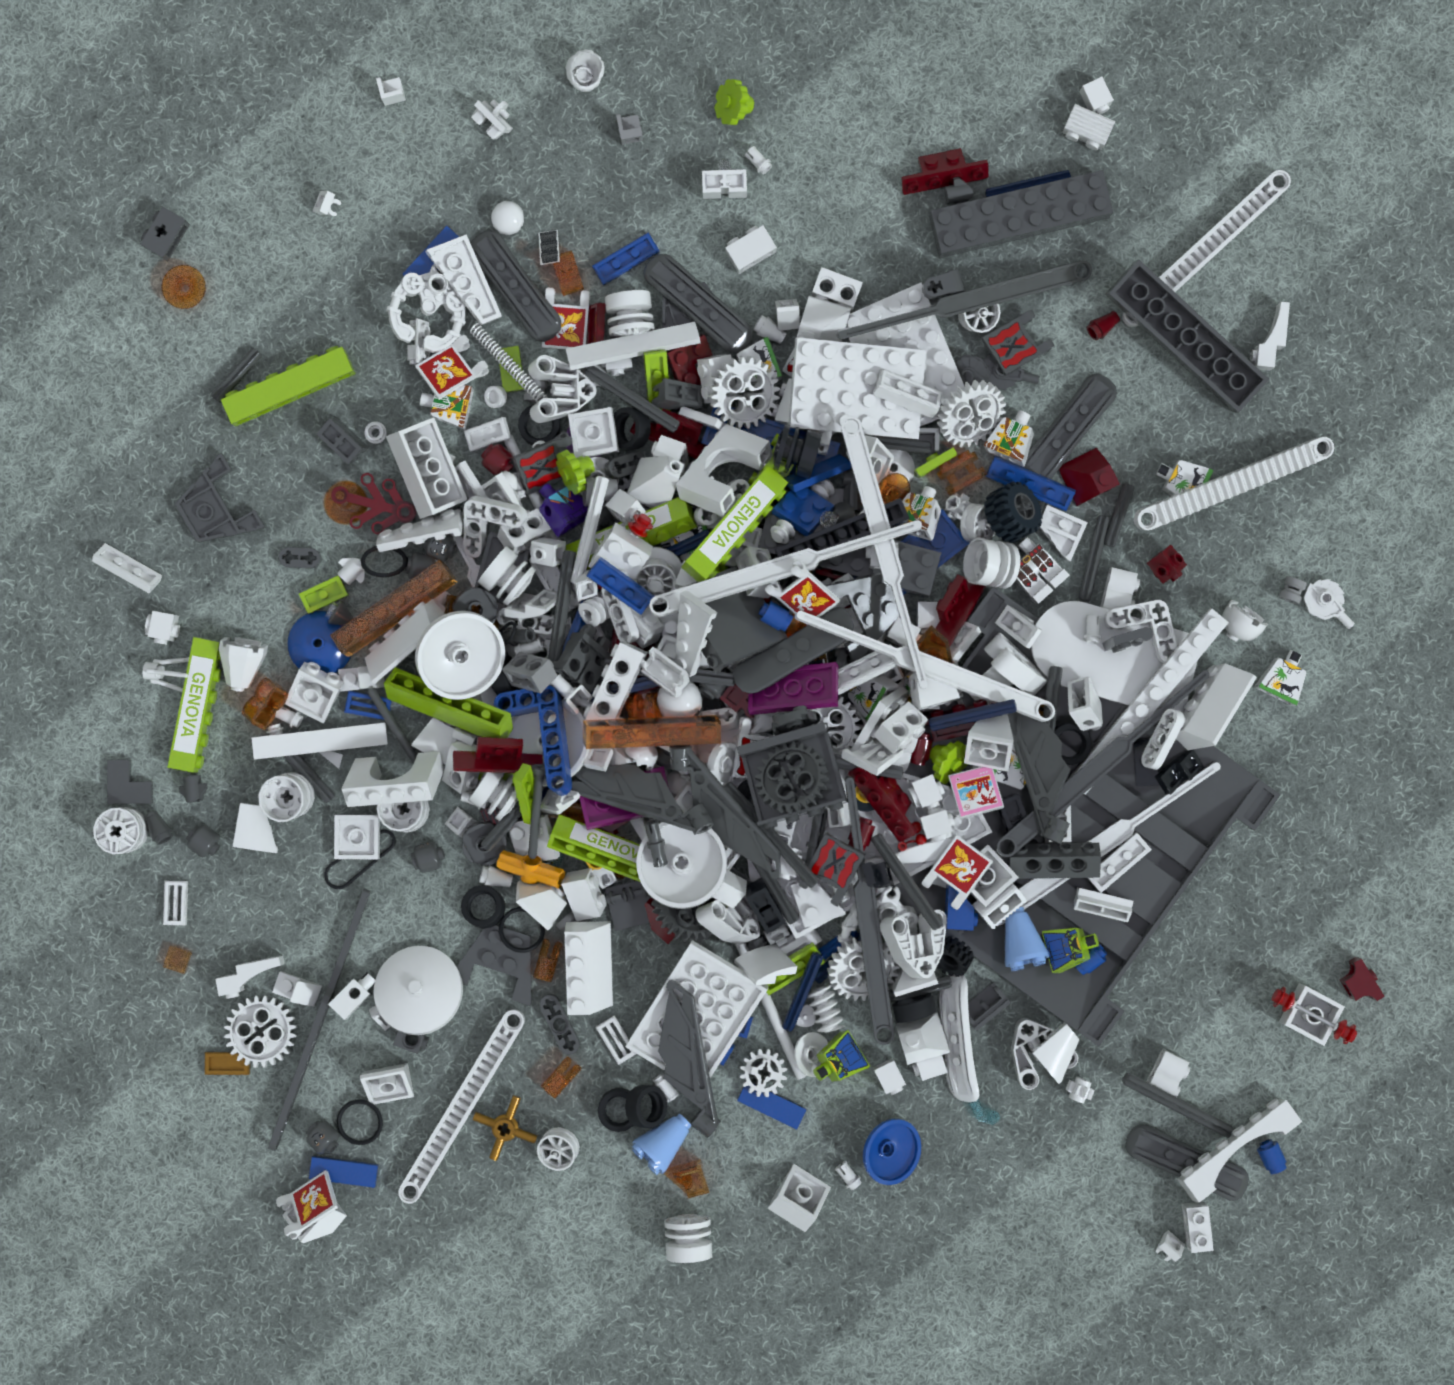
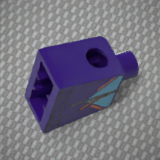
[539,483,589,537]

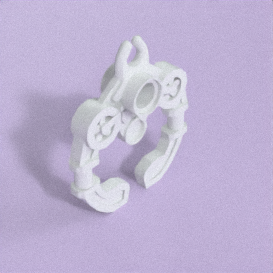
[386,264,466,353]
[837,886,918,959]

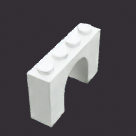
[676,424,773,517]
[342,751,444,807]

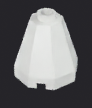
[219,637,268,692]

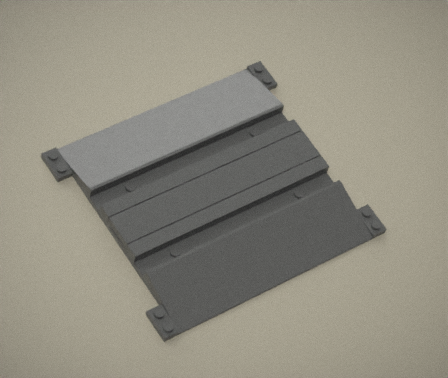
[888,587,1280,1047]

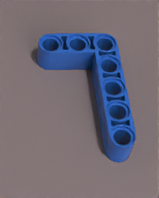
[494,685,572,796]

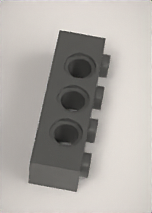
[1009,842,1101,879]

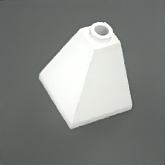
[627,456,684,509]
[964,714,1014,772]

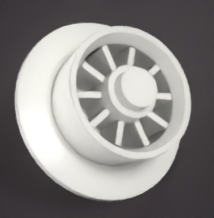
[634,547,682,605]

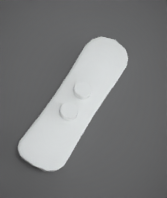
[938,974,979,1103]

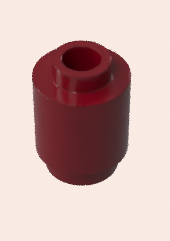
[910,732,933,765]
[848,816,876,851]

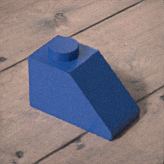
[945,884,978,931]

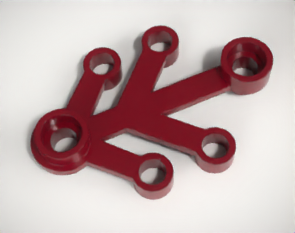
[331,473,416,534]

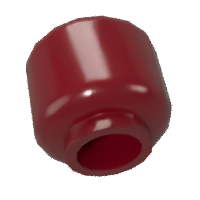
[481,444,514,476]

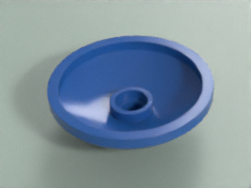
[288,611,354,673]
[863,1118,921,1185]

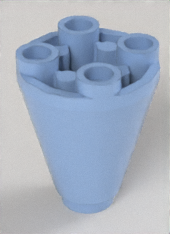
[1005,907,1050,971]
[632,1114,691,1175]

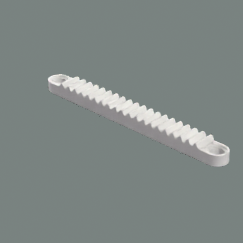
[1122,170,1291,327]
[1134,437,1334,530]
[398,1009,525,1204]

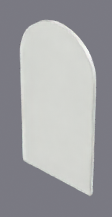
[1031,601,1198,713]

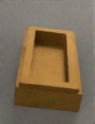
[205,1052,250,1075]

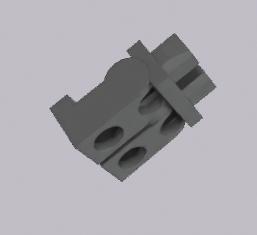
[553,625,612,693]

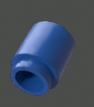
[758,601,793,632]
[1075,944,1107,975]
[1257,1139,1287,1174]

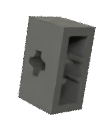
[140,206,190,262]

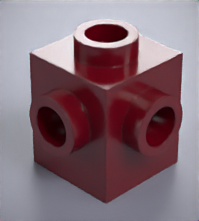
[1147,544,1187,584]

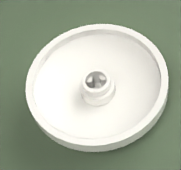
[415,611,505,700]
[508,697,591,786]
[636,822,727,909]
[374,946,463,1035]

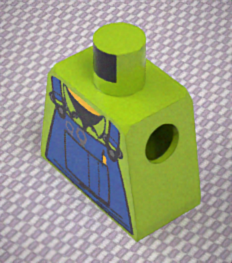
[1042,928,1099,973]
[813,1030,870,1082]

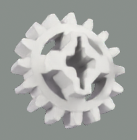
[739,1049,787,1097]

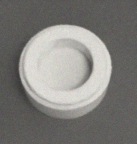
[484,386,507,408]

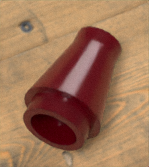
[1086,311,1120,341]

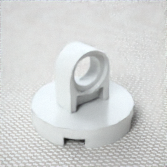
[698,741,736,786]

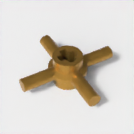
[473,1095,538,1161]

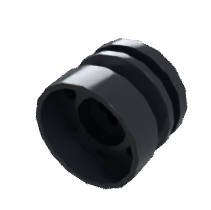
[773,424,822,479]

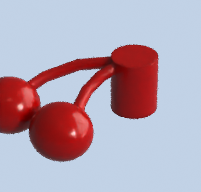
[897,821,927,852]

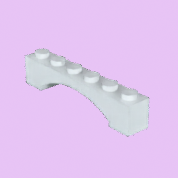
[1177,1098,1302,1203]

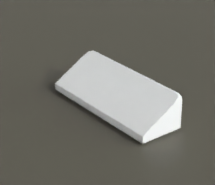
[873,369,942,418]

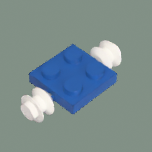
[770,479,835,544]

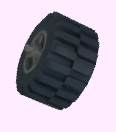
[984,481,1043,543]

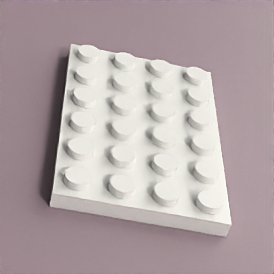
[845,282,965,427]
[788,337,926,439]
[625,940,769,1078]

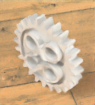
[709,356,780,429]
[937,380,1006,447]
[809,696,861,755]
[827,937,900,1001]
[224,996,297,1068]

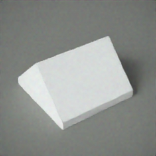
[360,1063,414,1105]

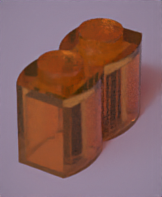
[242,677,288,730]

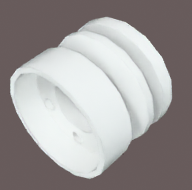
[605,290,655,337]
[963,538,1020,589]
[478,546,536,606]
[258,772,315,822]
[468,772,518,821]
[377,801,430,833]
[93,807,149,854]
[664,1214,712,1263]

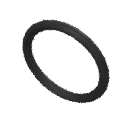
[361,546,408,578]
[499,907,545,953]
[337,1099,383,1145]

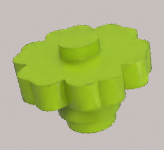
[714,79,754,125]
[556,450,595,495]
[929,741,968,785]

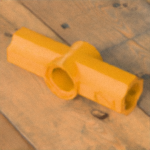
[497,850,565,889]

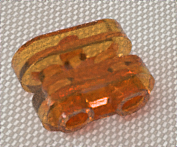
[936,450,988,496]
[625,693,663,738]

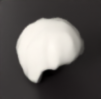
[565,49,605,92]

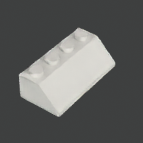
[386,417,468,519]
[365,599,445,684]
[1176,663,1257,750]
[564,921,613,1015]

